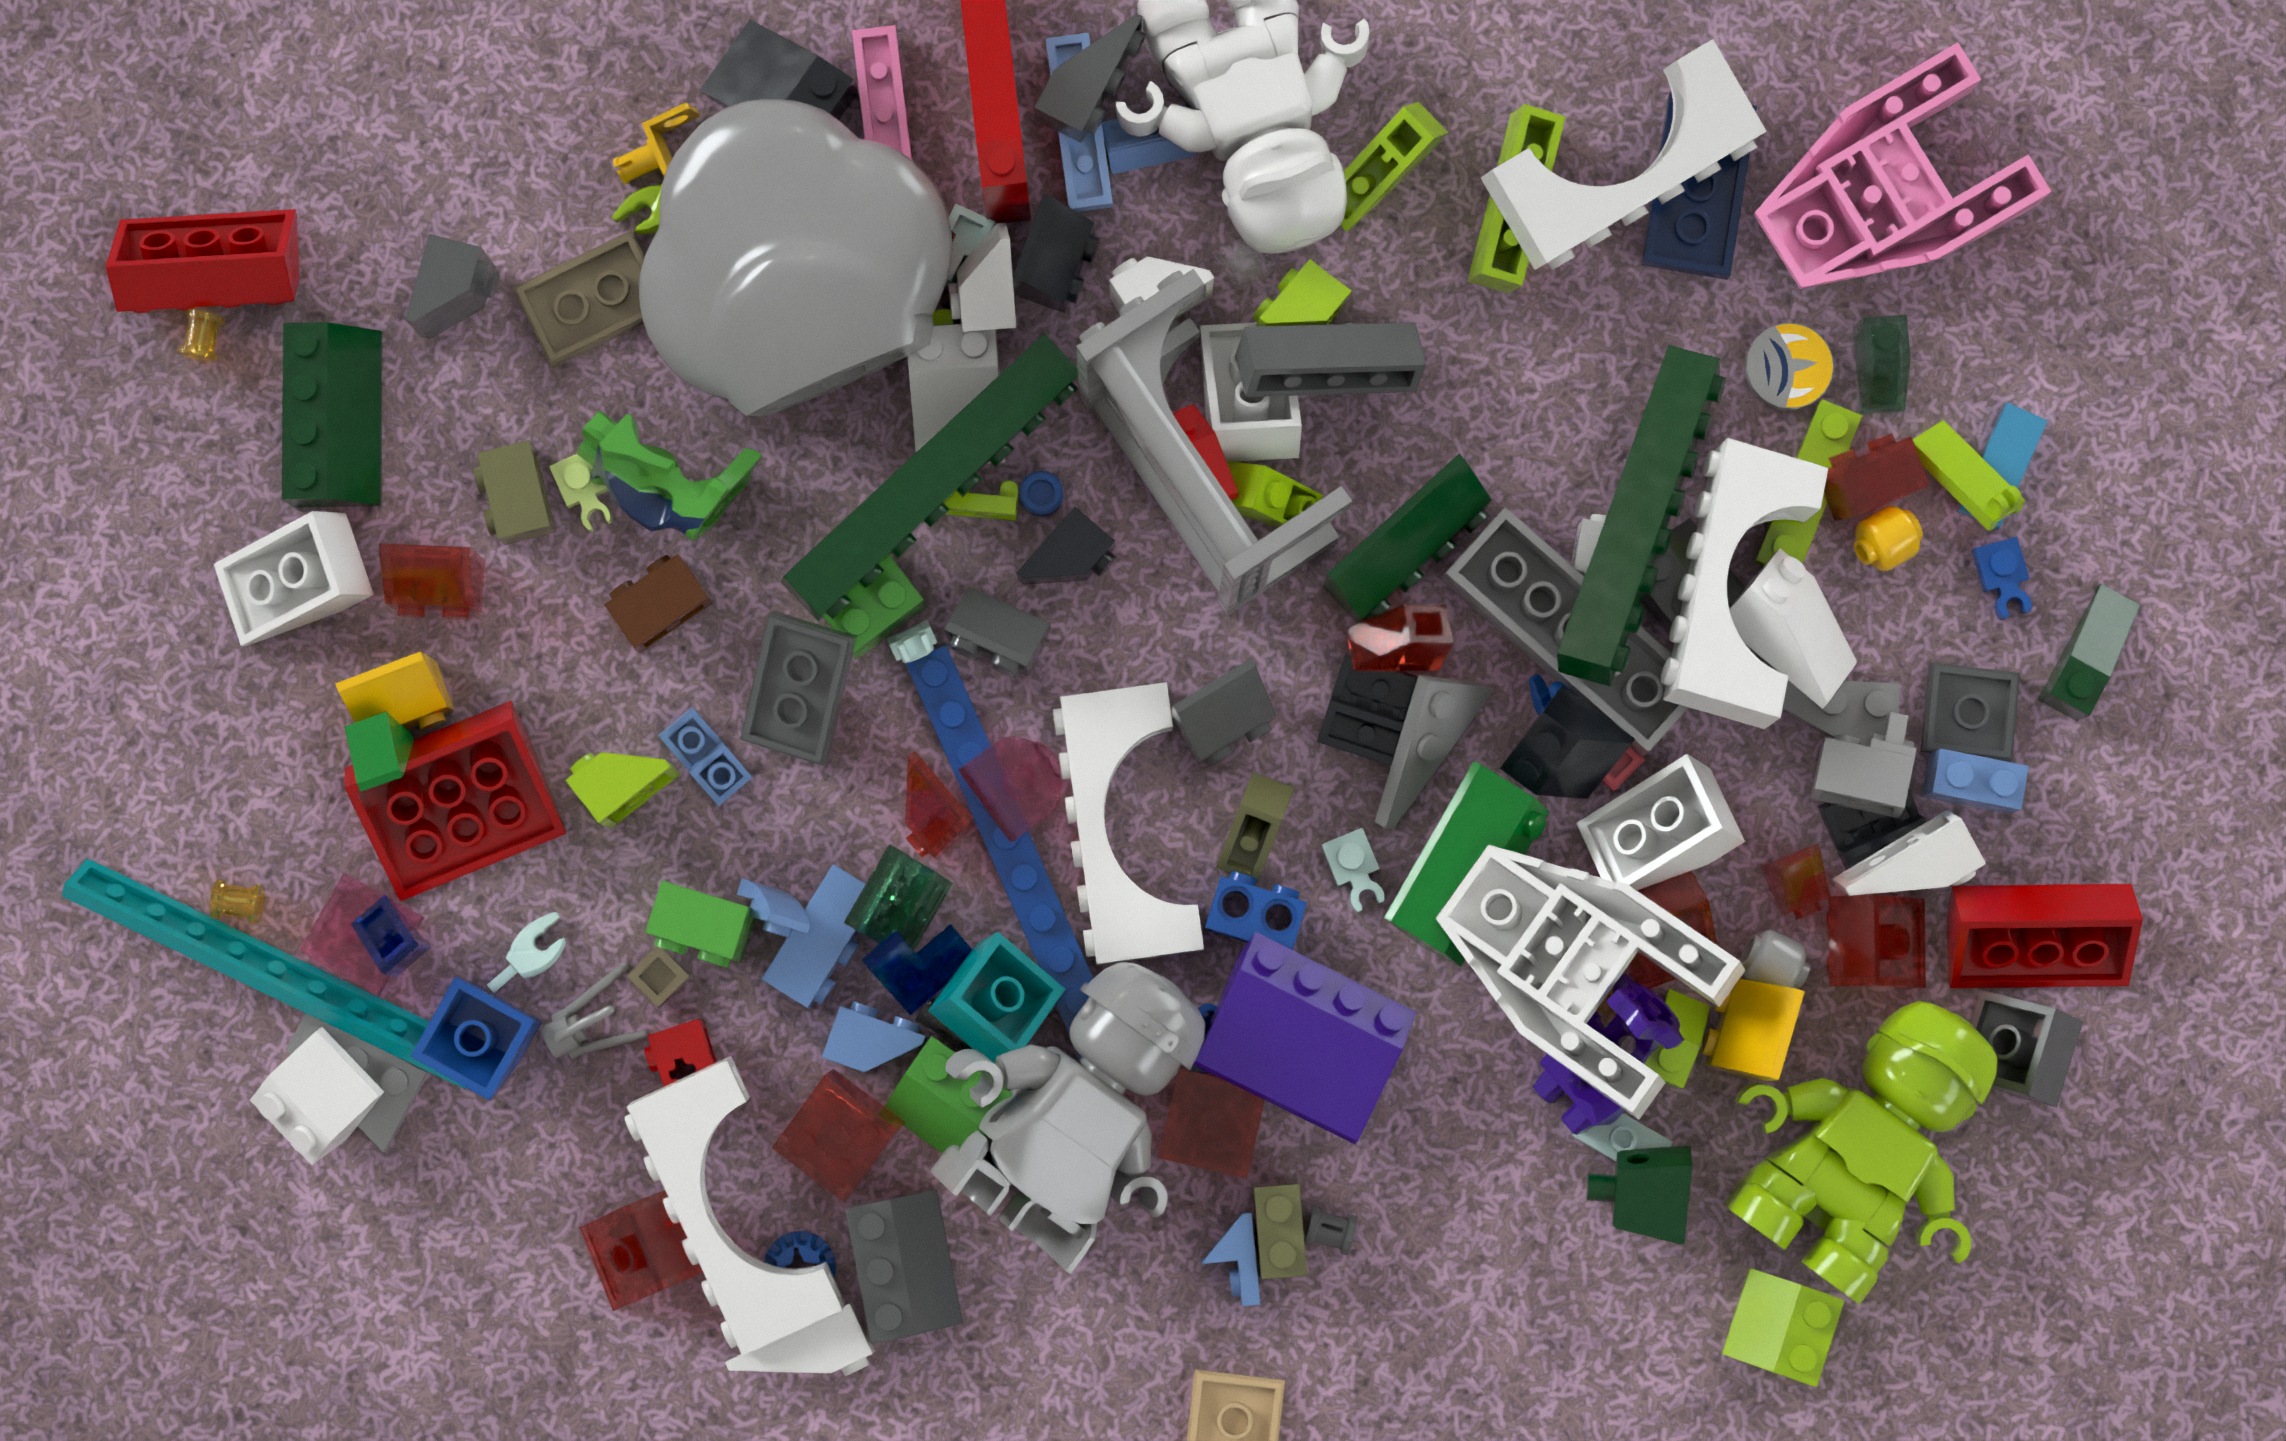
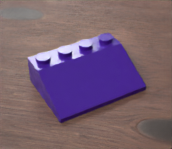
[1193,932,1417,1144]

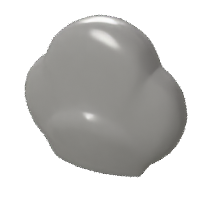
[638,99,952,416]

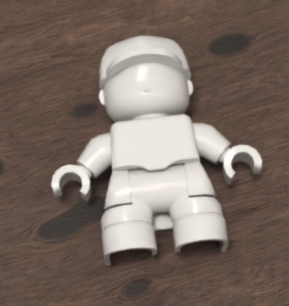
[1115,0,1370,253]

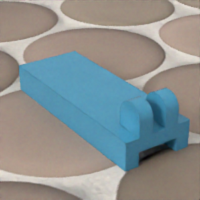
[1956,402,2048,530]

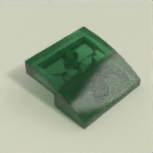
[844,844,953,961]

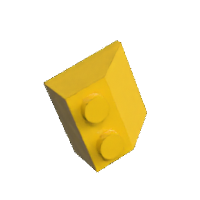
[335,651,455,730]

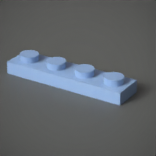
[1045,33,1113,212]

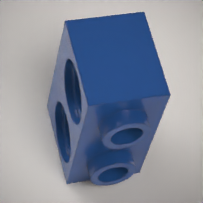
[1204,871,1307,950]

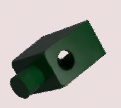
[1586,1146,1692,1244]

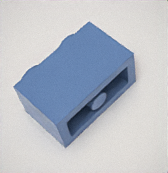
[1922,749,2029,814]

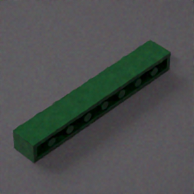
[781,333,1078,621]
[1557,345,1726,687]

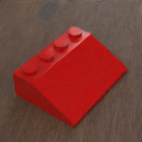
[344,700,567,901]

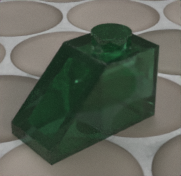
[1853,315,1911,415]

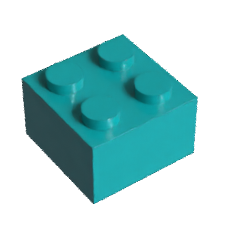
[928,931,1065,1063]

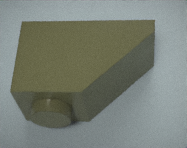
[1216,772,1294,884]

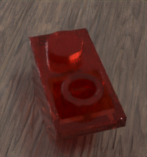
[1347,604,1454,671]

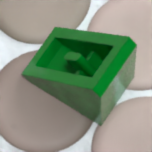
[344,712,414,792]

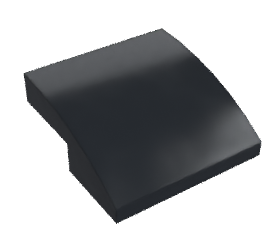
[1317,653,1418,766]
[1818,789,1926,870]

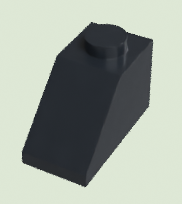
[1016,506,1116,585]

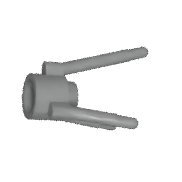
[541,963,649,1060]

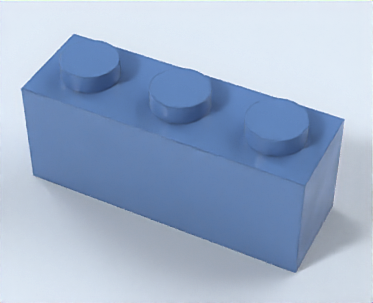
[761,864,883,1009]

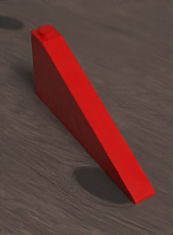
[960,0,1031,224]

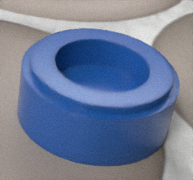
[1019,471,1064,517]

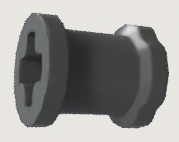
[1304,1205,1358,1256]

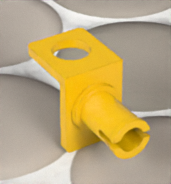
[613,103,700,184]

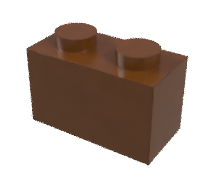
[604,554,713,653]

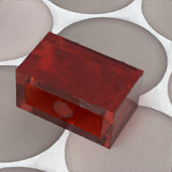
[1824,433,1930,521]

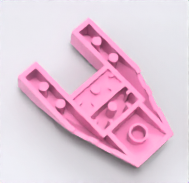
[1754,42,2052,289]

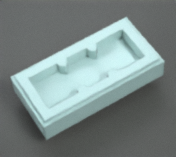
[1571,1113,1673,1162]

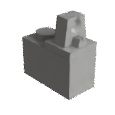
[1810,712,1917,818]

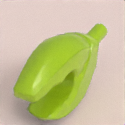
[612,184,662,235]

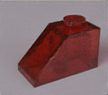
[1761,844,1830,920]

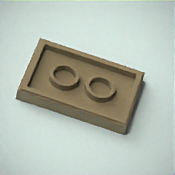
[513,230,645,368]

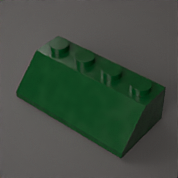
[282,322,382,507]
[1323,453,1492,625]

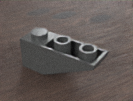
[1034,13,1146,143]

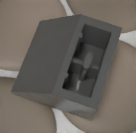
[944,587,1051,679]

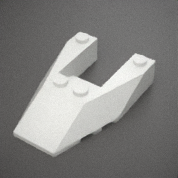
[1436,845,1745,1120]

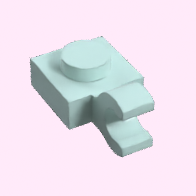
[945,204,996,288]

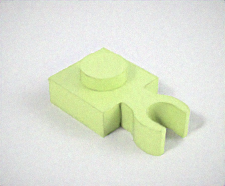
[549,454,613,532]

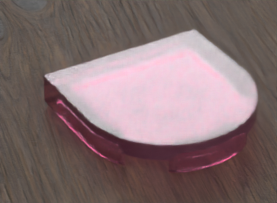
[958,736,1062,843]

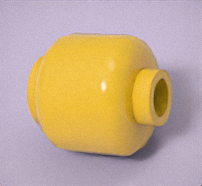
[1854,506,1923,571]

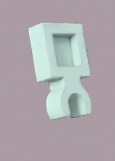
[887,620,937,663]
[1320,827,1385,912]

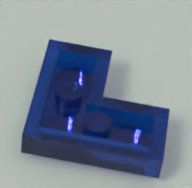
[862,924,972,1015]

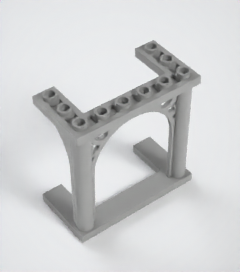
[1076,269,1352,616]

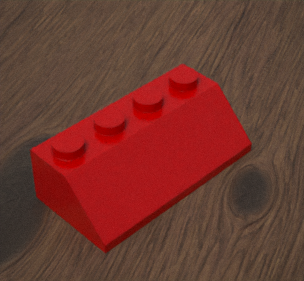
[105,209,299,313]
[1946,884,2143,988]

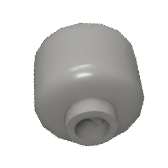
[1739,929,1810,988]

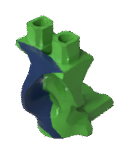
[577,411,762,542]

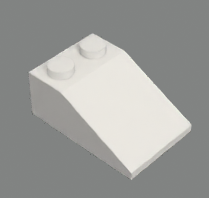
[1199,322,1302,462]
[908,324,1005,464]
[214,511,374,646]
[1729,548,1857,709]
[1577,754,1745,891]

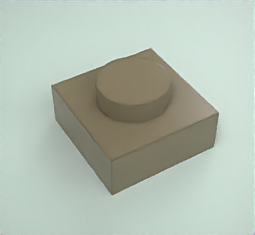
[626,946,691,1008]

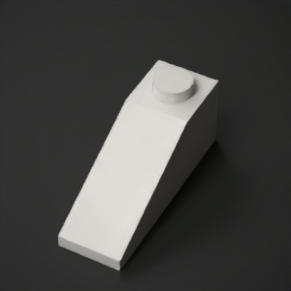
[1832,810,1986,896]
[725,1302,875,1376]

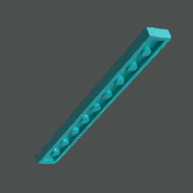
[62,858,466,1090]

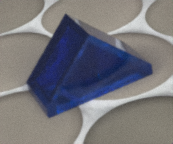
[351,895,431,977]

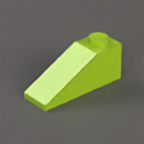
[1340,102,1449,232]

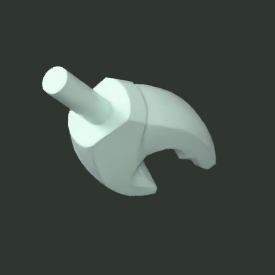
[487,912,566,993]

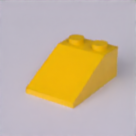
[1701,979,1805,1081]

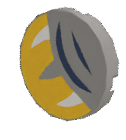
[1744,322,1834,412]

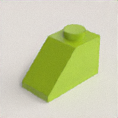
[1644,989,1711,1089]

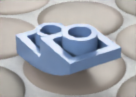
[658,706,752,806]
[737,878,810,938]

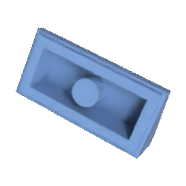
[1101,104,1196,174]

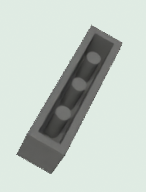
[1236,322,1426,397]

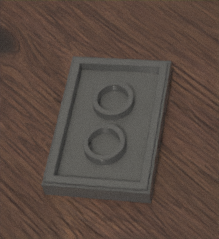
[740,611,857,766]

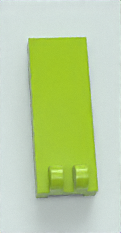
[1907,420,2025,531]
[944,480,1019,521]

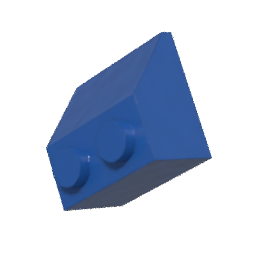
[410,977,543,1100]

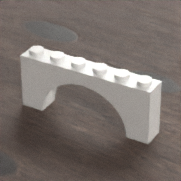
[1481,39,1767,270]
[1661,438,1828,729]
[1053,682,1204,966]
[625,1056,845,1357]

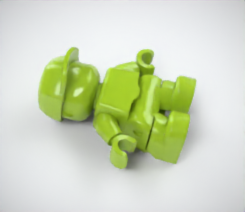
[1723,1001,1997,1305]

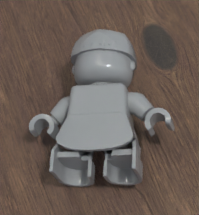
[930,962,1205,1274]

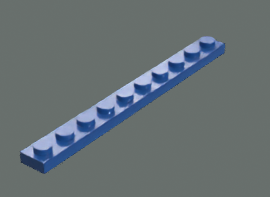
[906,645,1093,1060]

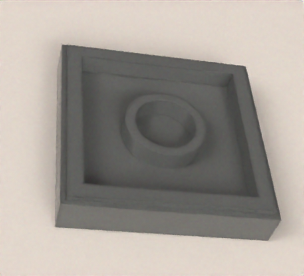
[1920,663,2020,762]

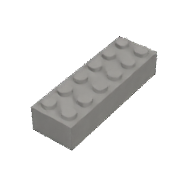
[1442,507,1689,757]

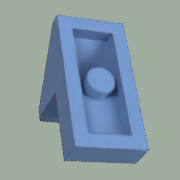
[1201,1212,1260,1306]

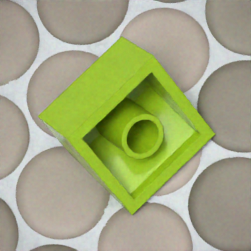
[565,752,681,829]
[1722,1268,1845,1387]

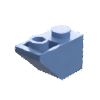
[822,1001,927,1073]

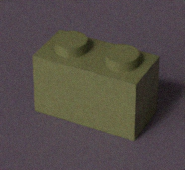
[473,440,556,545]
[1252,1183,1307,1279]

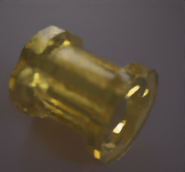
[176,309,226,363]
[209,879,265,924]

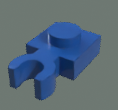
[1971,537,2032,620]

